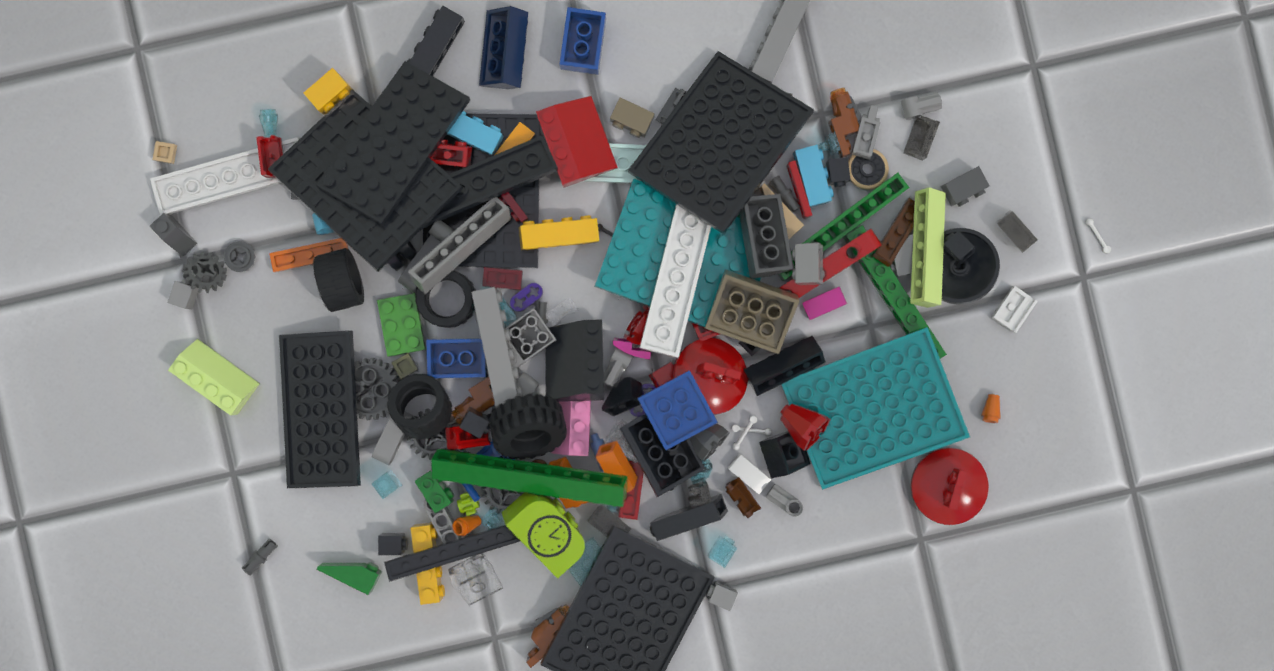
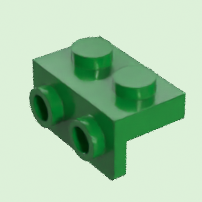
[415,470,455,513]

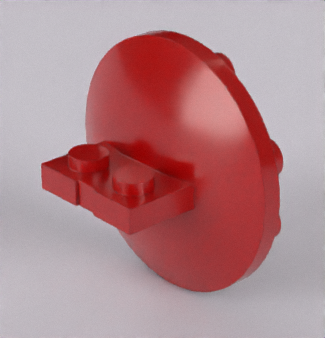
[673,338,748,415]
[911,448,989,525]

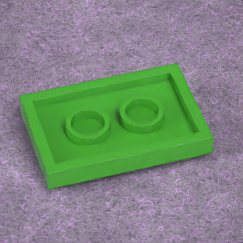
[377,293,426,357]

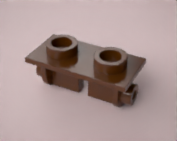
[725,477,761,518]

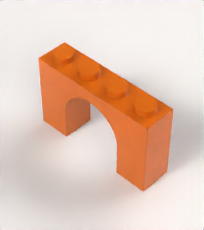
[548,441,637,509]

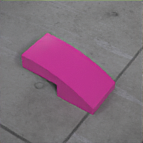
[802,286,847,320]
[613,338,651,359]

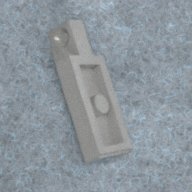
[852,105,880,159]

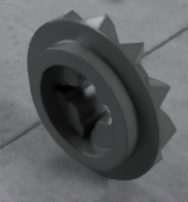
[224,241,256,272]

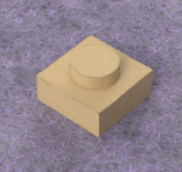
[152,141,177,164]

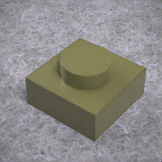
[392,353,419,379]

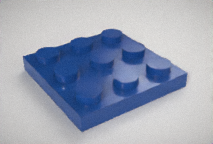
[638,370,718,450]

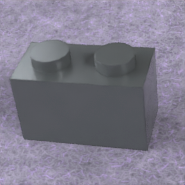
[941,166,990,207]

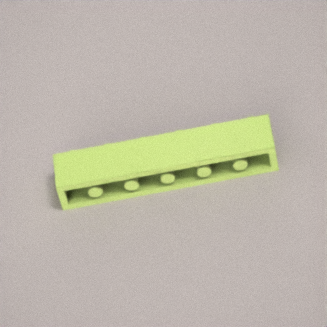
[910,188,946,308]

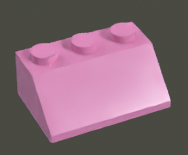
[551,401,591,456]

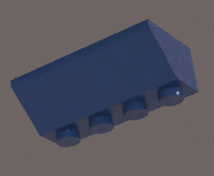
[479,6,528,89]

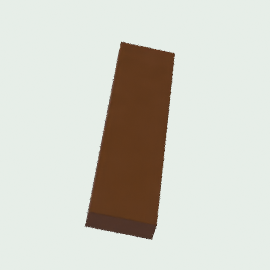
[873,198,915,267]

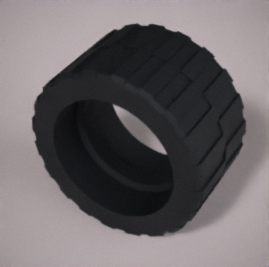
[313,248,364,312]
[415,270,476,328]
[387,374,452,440]

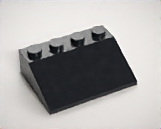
[545,320,604,402]
[620,413,706,497]

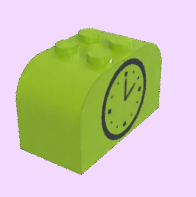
[501,492,585,579]

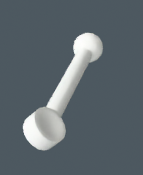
[1086,218,1111,253]
[732,415,757,450]
[732,424,772,436]

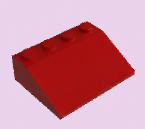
[536,96,618,188]

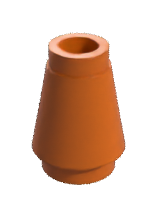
[981,394,1001,423]
[452,515,481,536]

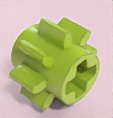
[457,492,480,516]

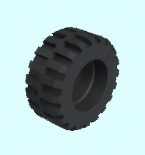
[489,394,567,460]

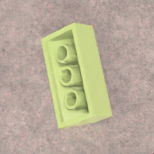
[168,339,260,416]

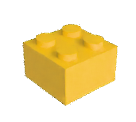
[303,68,352,116]

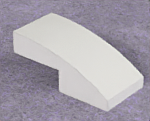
[728,454,771,494]

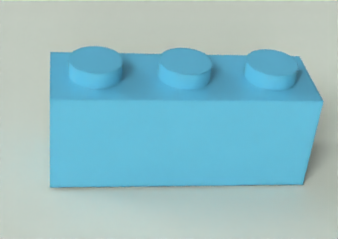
[447,111,504,156]
[793,145,834,208]

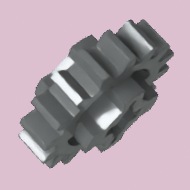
[183,252,227,293]

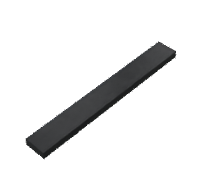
[384,525,520,582]

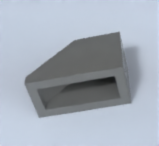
[150,213,198,256]

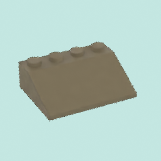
[705,269,800,354]

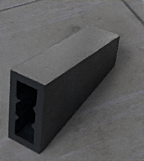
[650,494,728,541]

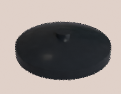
[942,228,1000,305]

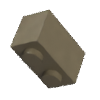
[610,97,655,138]

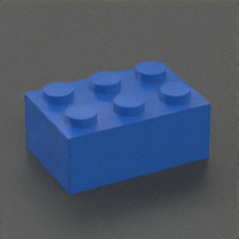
[559,7,606,75]
[426,339,488,378]

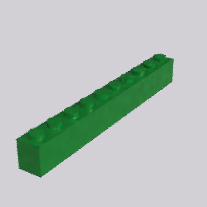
[431,449,628,507]

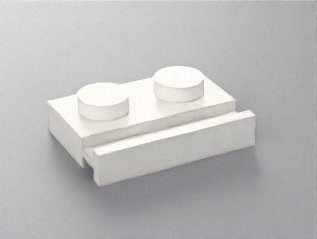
[991,286,1038,333]

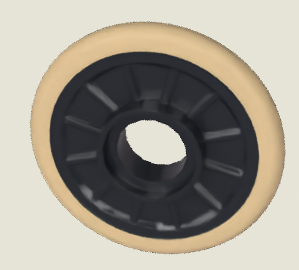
[848,149,889,190]

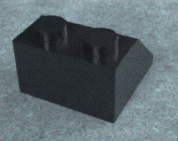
[759,431,811,479]

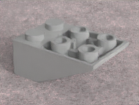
[505,308,556,368]

